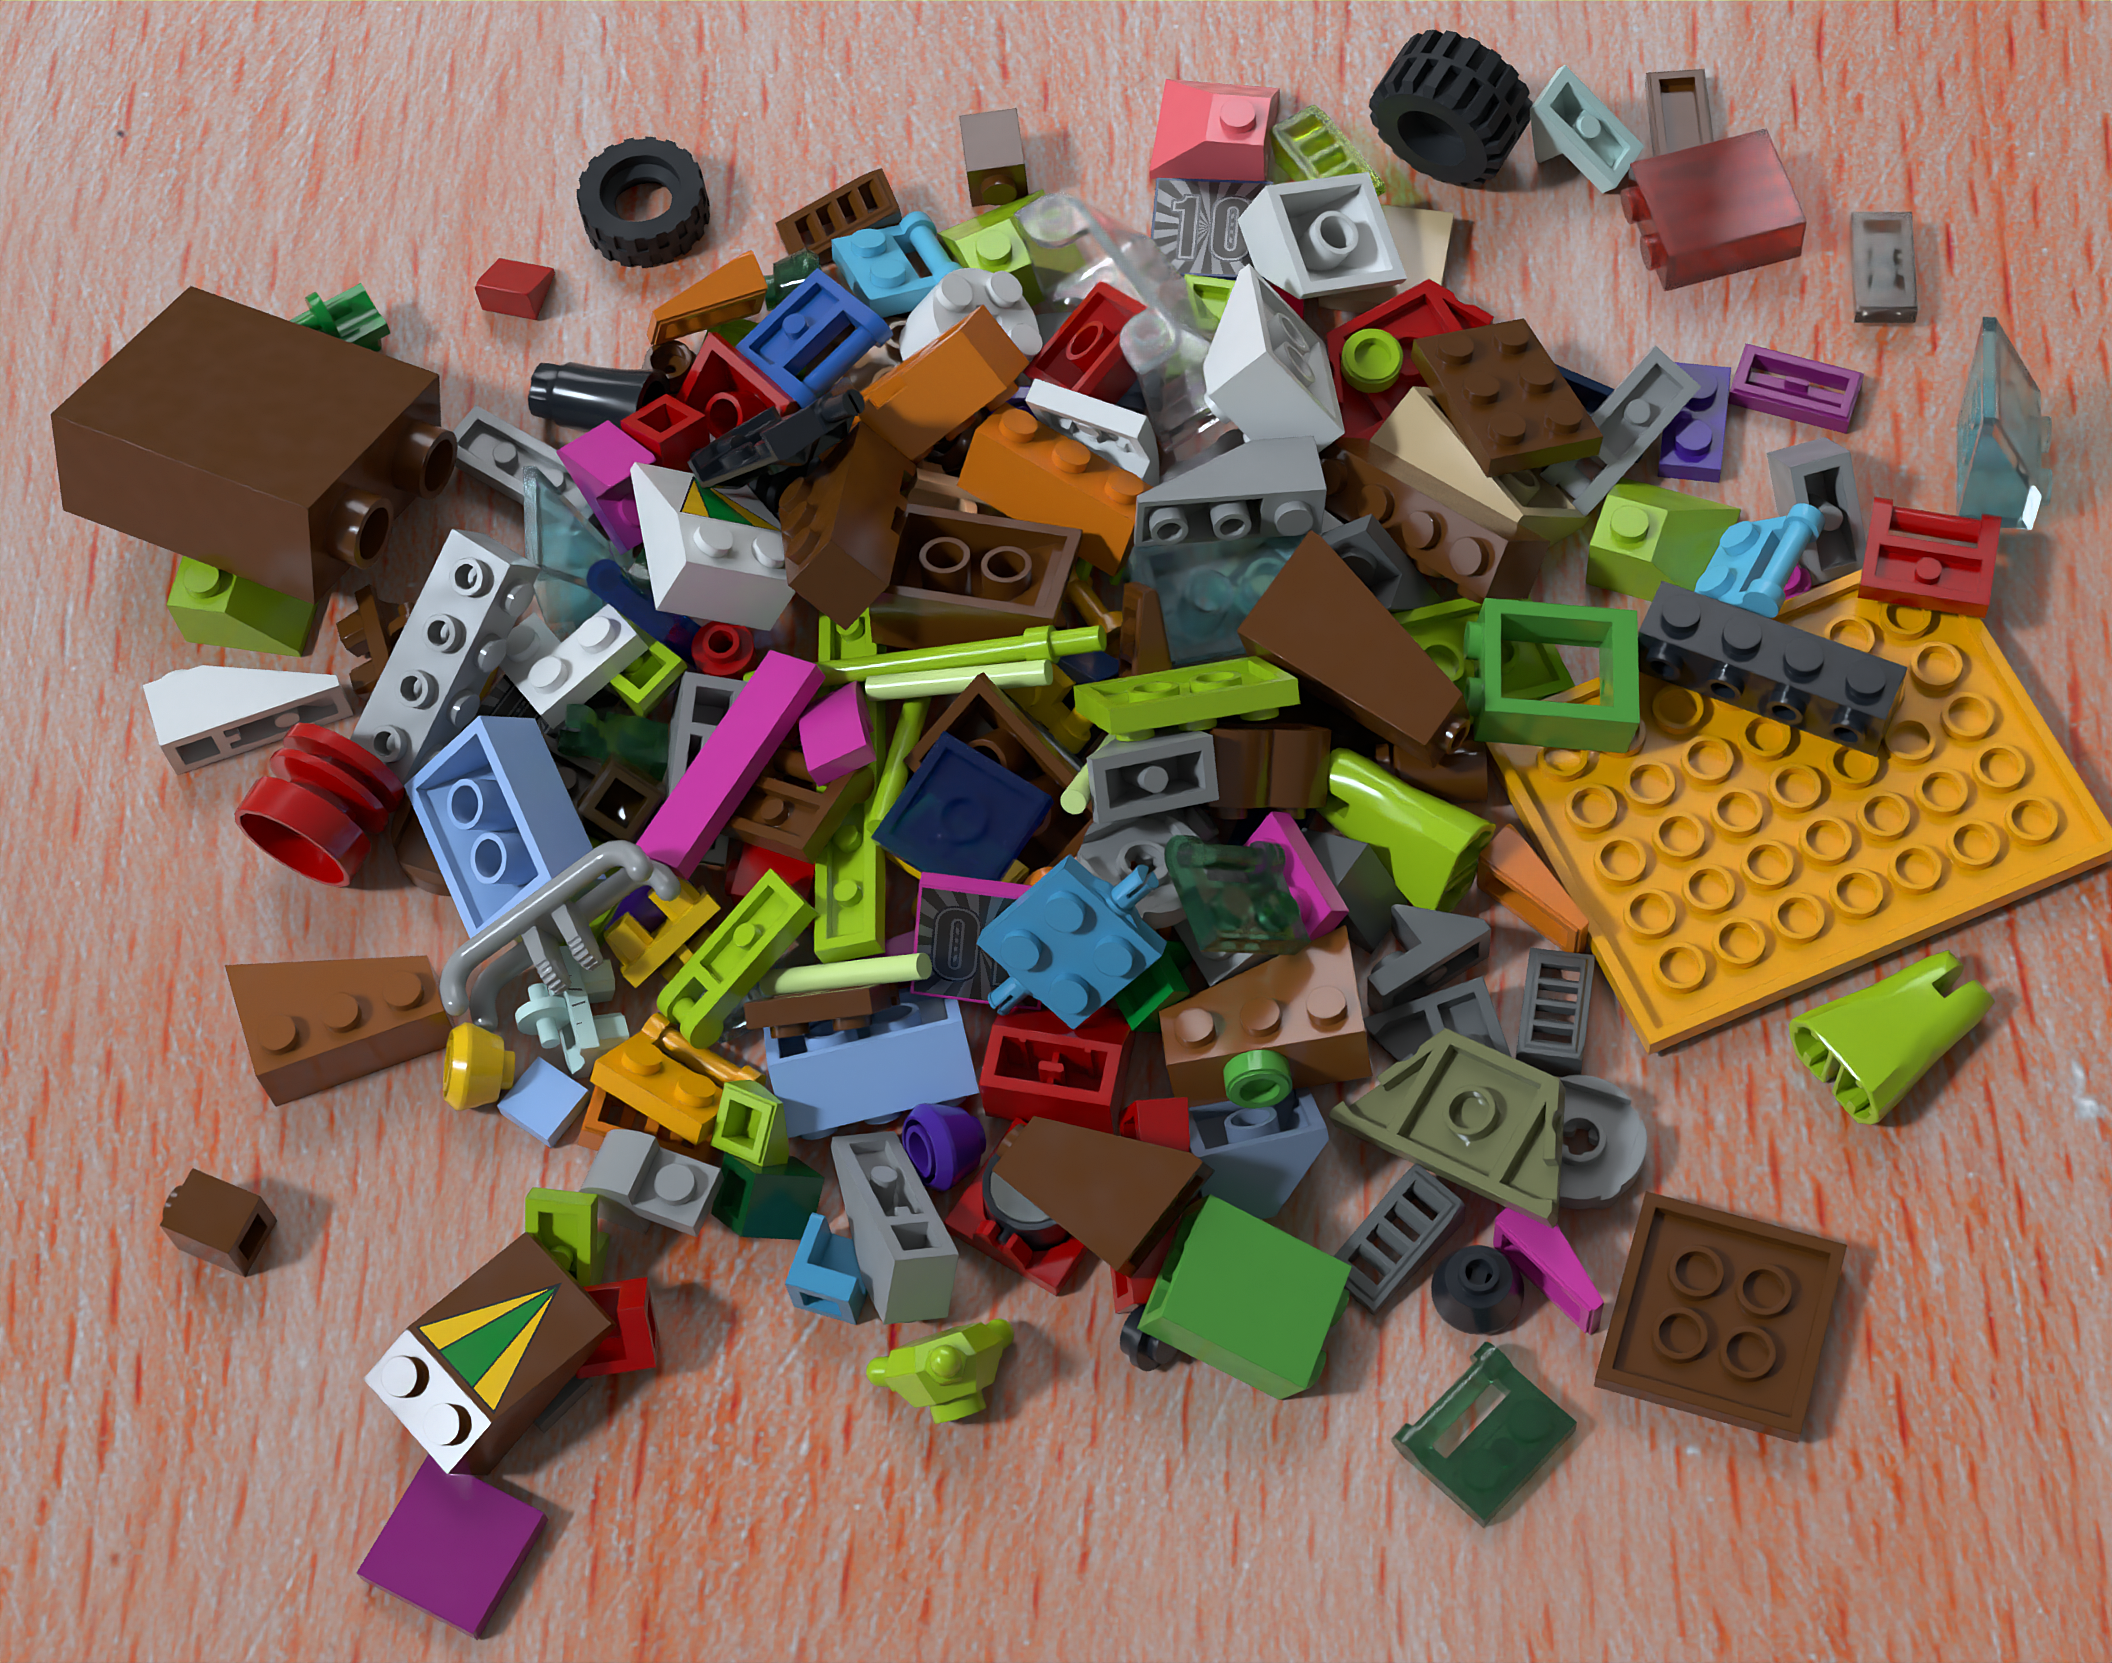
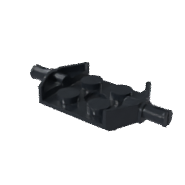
[688,376,865,490]

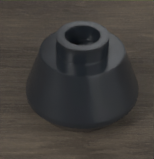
[1431,1245,1524,1335]

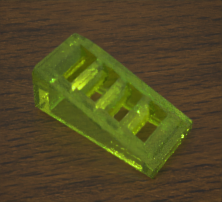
[1269,104,1386,197]

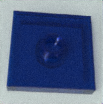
[871,731,1054,882]

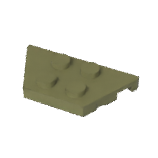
[1328,1028,1566,1229]

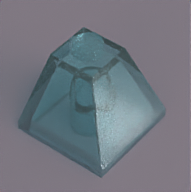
[523,465,631,634]

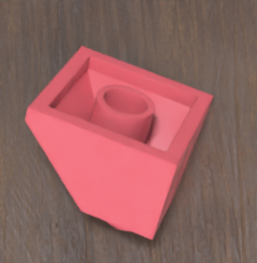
[1149,79,1280,181]

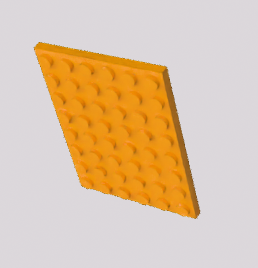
[1485,569,2112,1055]

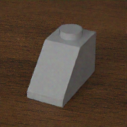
[1767,437,1866,586]
[1087,724,1219,824]

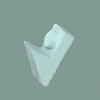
[1530,65,1644,193]

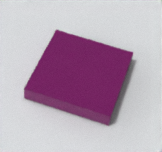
[356,1454,549,1640]

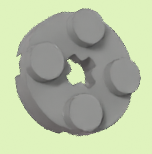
[1076,815,1209,929]
[1559,1075,1647,1210]

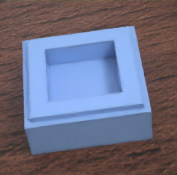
[497,1056,591,1149]

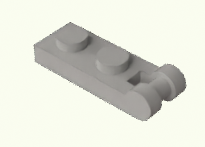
[1539,346,1701,516]

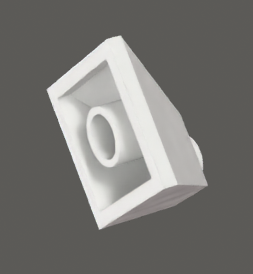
[1238,172,1407,299]

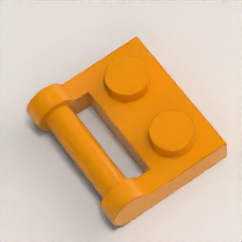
[590,1012,766,1145]

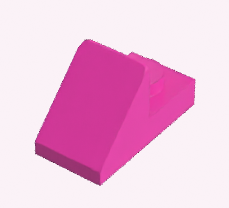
[556,420,656,555]

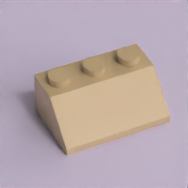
[1370,386,1590,548]

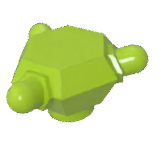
[866,1318,1014,1424]

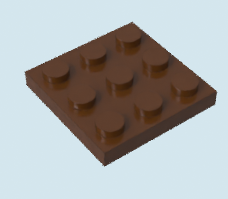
[1594,1191,1847,1443]

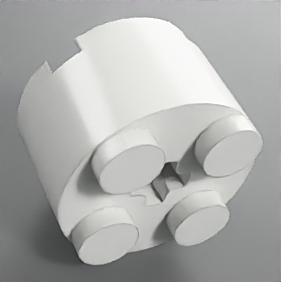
[899,268,1043,369]

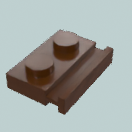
[744,982,900,1039]

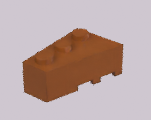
[225,955,456,1107]

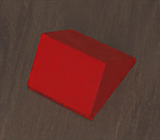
[1022,280,1172,405]
[676,332,799,487]

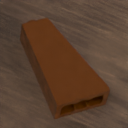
[1237,530,1471,768]

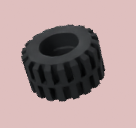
[1369,29,1533,187]

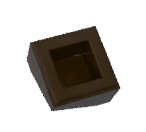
[576,751,666,843]

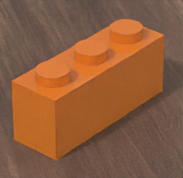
[957,402,1154,577]

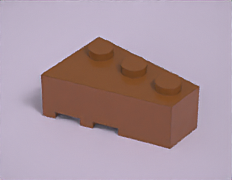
[1159,925,1373,1108]

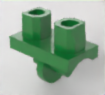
[289,283,391,352]

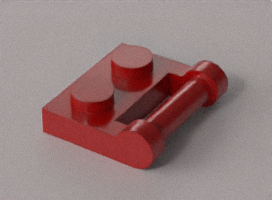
[1857,496,2002,618]

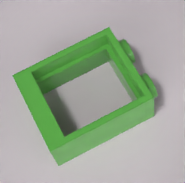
[1463,598,1640,753]

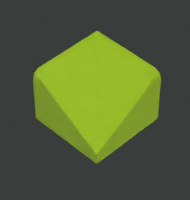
[710,1079,789,1167]

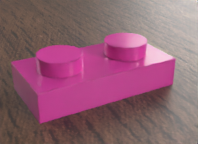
[1236,812,1349,949]

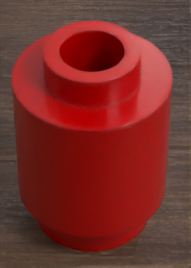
[691,621,760,681]

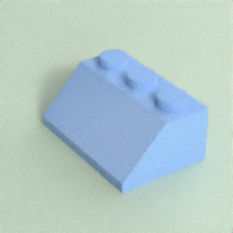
[404,715,606,939]
[763,987,979,1140]

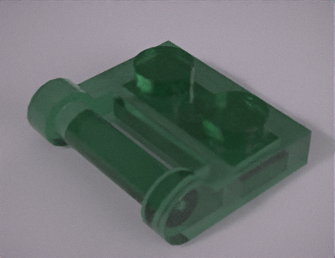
[1164,835,1311,955]
[1391,1342,1577,1528]

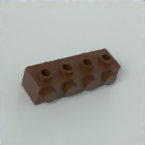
[1318,437,1551,604]

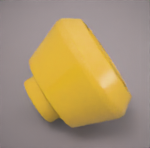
[443,1022,515,1111]

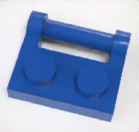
[735,268,893,411]

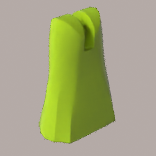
[1314,748,1496,913]
[1789,950,1995,1125]

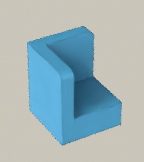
[785,1212,868,1325]

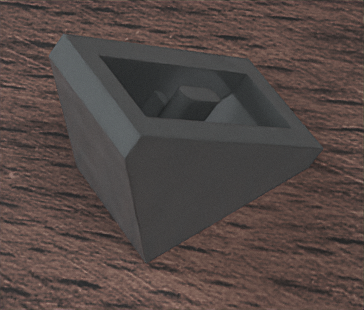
[1301,828,1408,954]

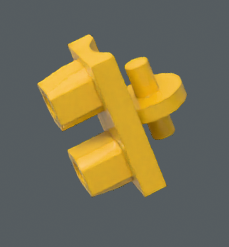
[604,876,721,988]

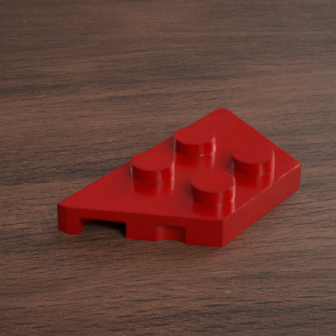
[1325,279,1494,441]

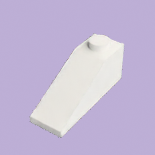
[143,665,354,775]

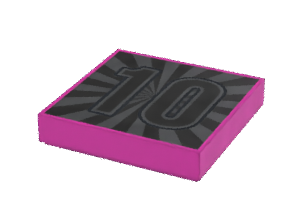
[910,872,1042,1011]

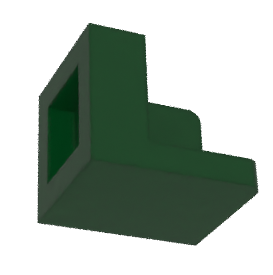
[711,1152,825,1240]

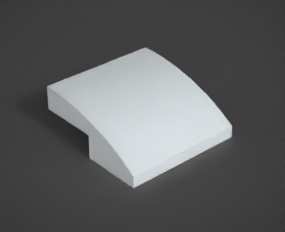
[1025,378,1159,487]

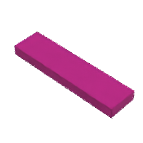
[636,650,826,880]

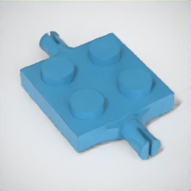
[976,854,1167,1030]

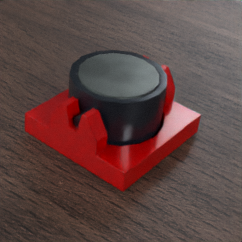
[943,1117,1089,1297]

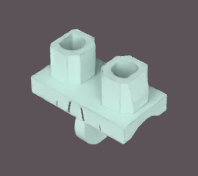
[515,945,629,1079]

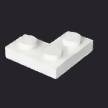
[499,603,649,729]

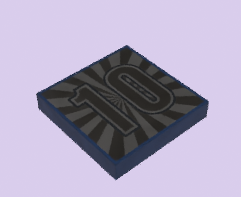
[1147,178,1273,287]

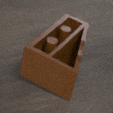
[779,420,916,630]

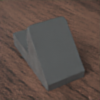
[1321,514,1443,614]
[1367,904,1491,1014]

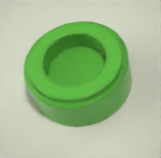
[1223,1050,1292,1109]

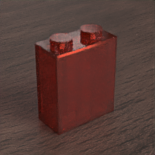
[1621,128,1807,292]

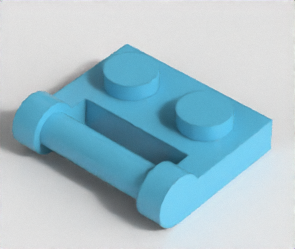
[831,211,963,318]
[1694,503,1825,619]

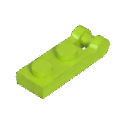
[657,868,818,1049]

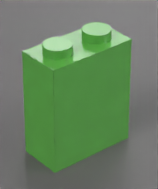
[1137,1194,1352,1400]

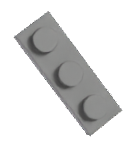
[453,405,600,540]

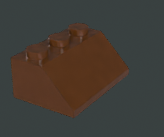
[903,672,1094,884]

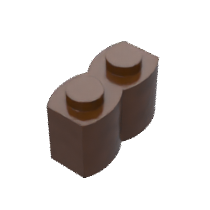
[1199,722,1332,819]

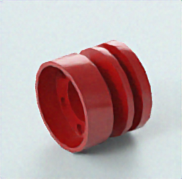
[234,722,405,888]

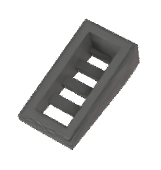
[1516,947,1595,1077]
[1333,1163,1465,1315]

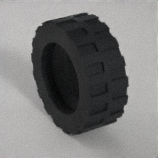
[577,136,710,268]

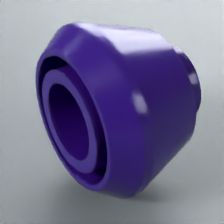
[902,1103,986,1192]

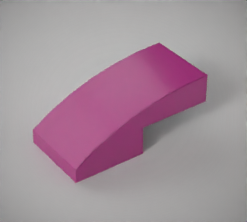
[799,680,877,787]

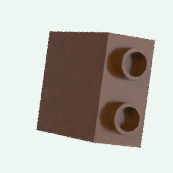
[51,286,458,605]

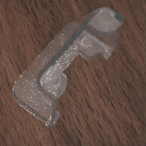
[1013,192,1220,454]

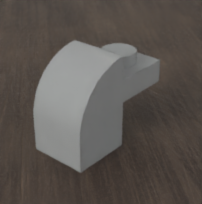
[579,1129,725,1237]

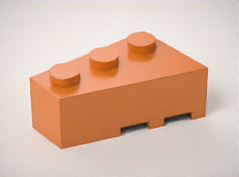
[818,305,1030,465]

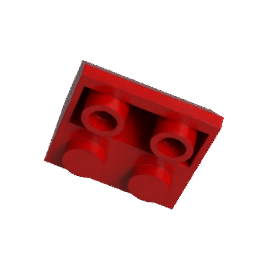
[979,1003,1137,1135]

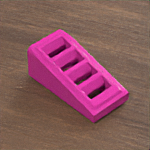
[1493,1207,1604,1335]

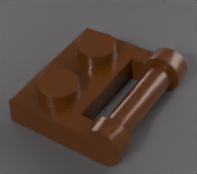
[719,740,875,865]

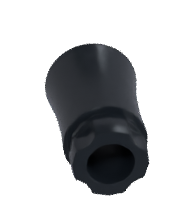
[528,362,670,432]

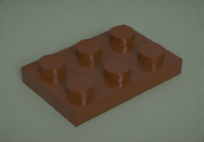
[1410,318,1604,478]

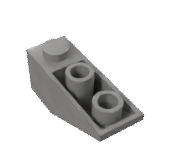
[1134,436,1327,547]

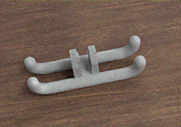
[439,840,681,1032]

